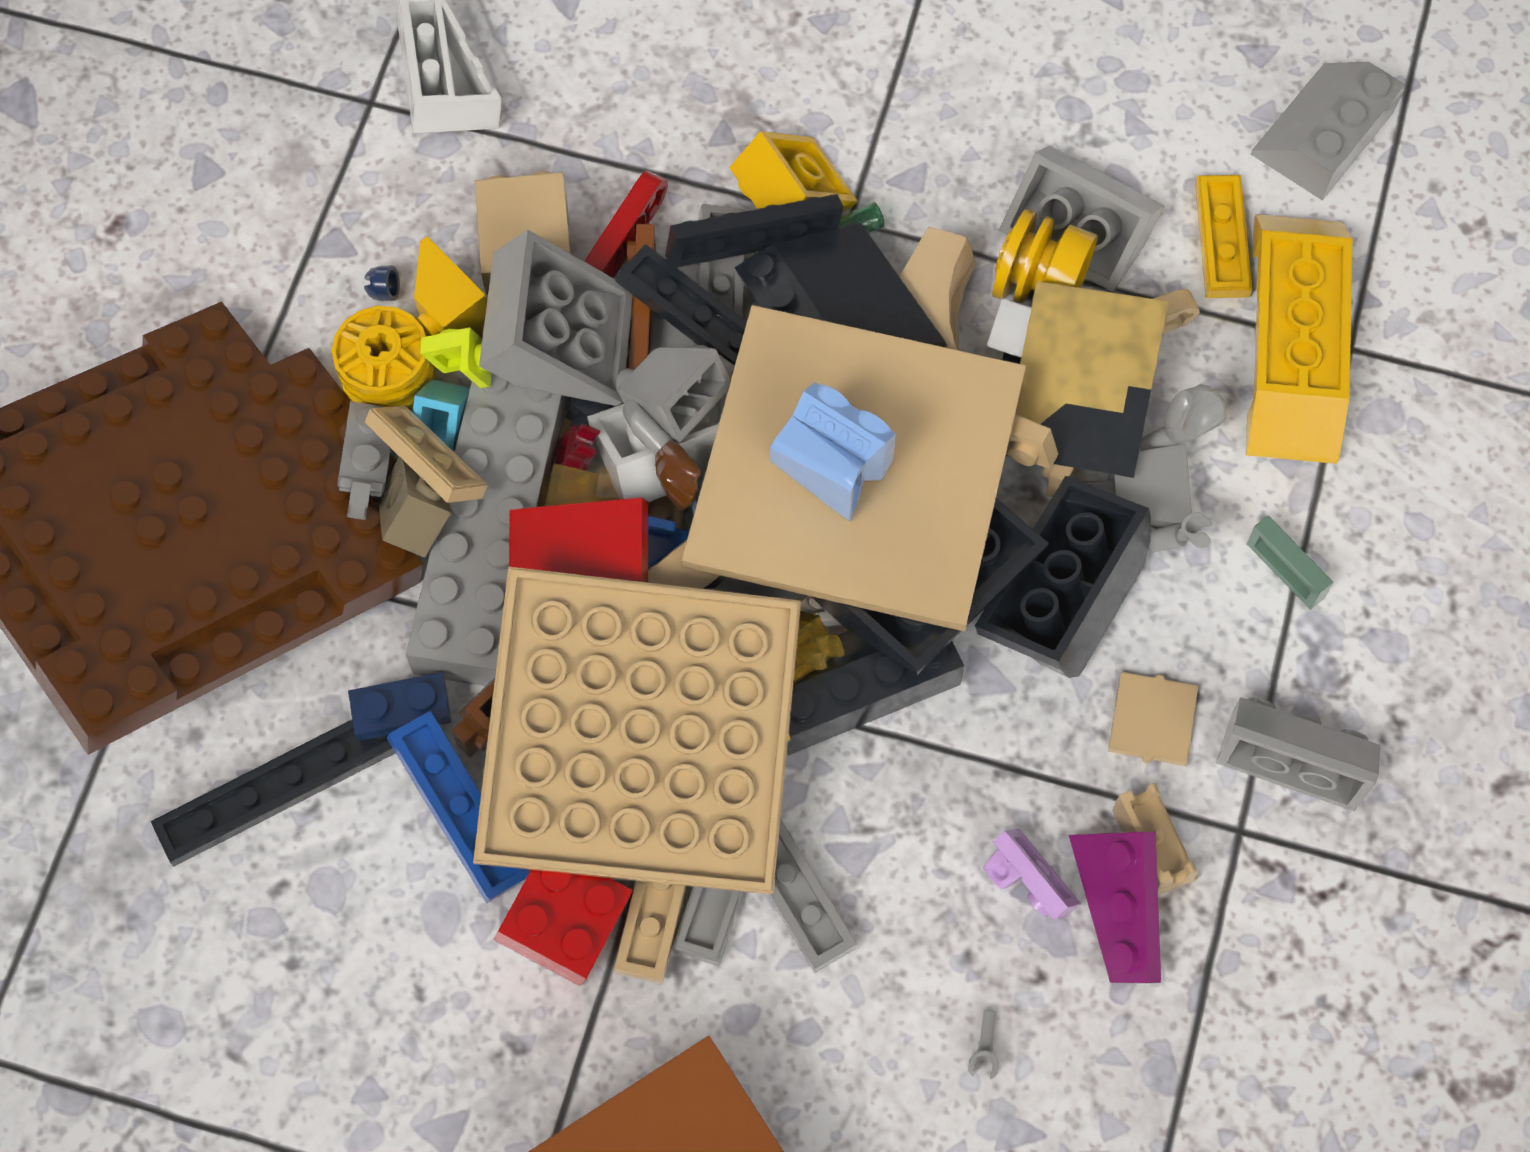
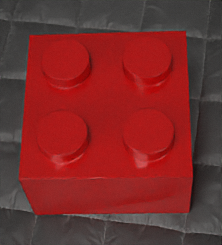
[493,870,633,986]

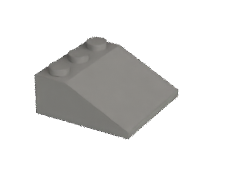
[479,230,633,406]

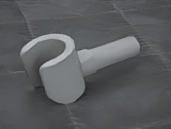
[968,1009,999,1079]

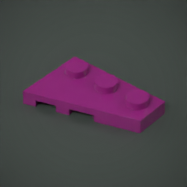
[1069,832,1161,983]

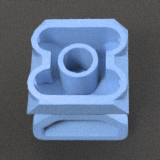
[770,382,896,521]

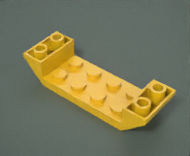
[1245,214,1352,464]

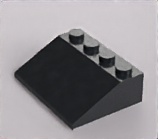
[734,222,947,348]
[811,498,1049,675]

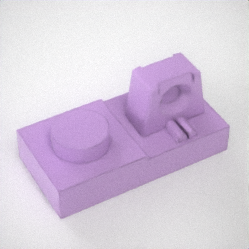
[983,829,1081,920]

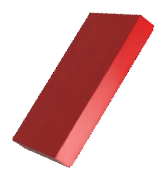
[509,497,648,583]

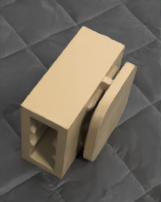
[475,171,572,295]

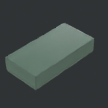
[1247,515,1333,610]

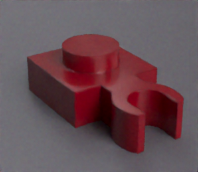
[549,424,600,487]

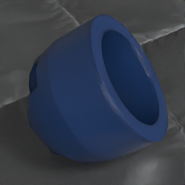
[364,265,400,301]

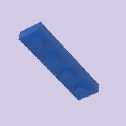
[387,711,529,904]

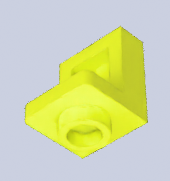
[420,327,491,388]

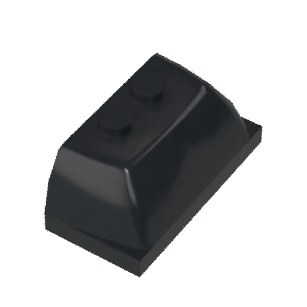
[975,475,1151,678]

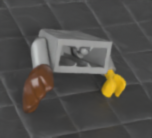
[616,345,735,510]

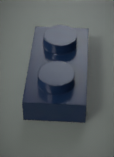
[348,672,452,741]

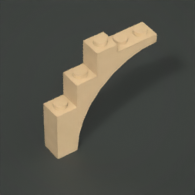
[899,226,1058,469]

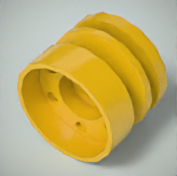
[992,209,1098,304]
[331,305,438,412]

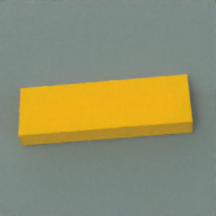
[1195,175,1252,298]

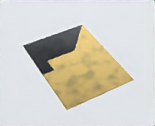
[1005,281,1169,478]

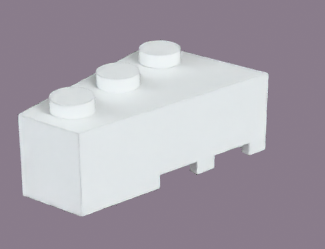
[398,0,502,133]

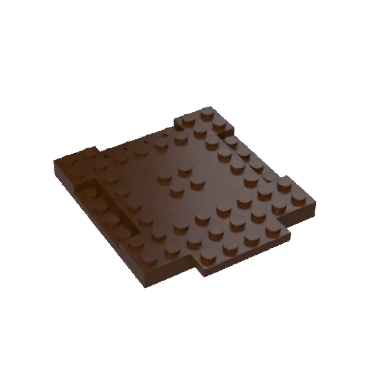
[0,301,423,755]

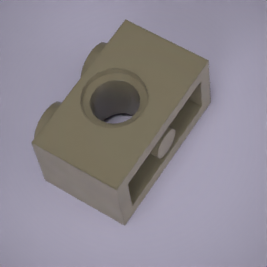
[377,457,451,557]

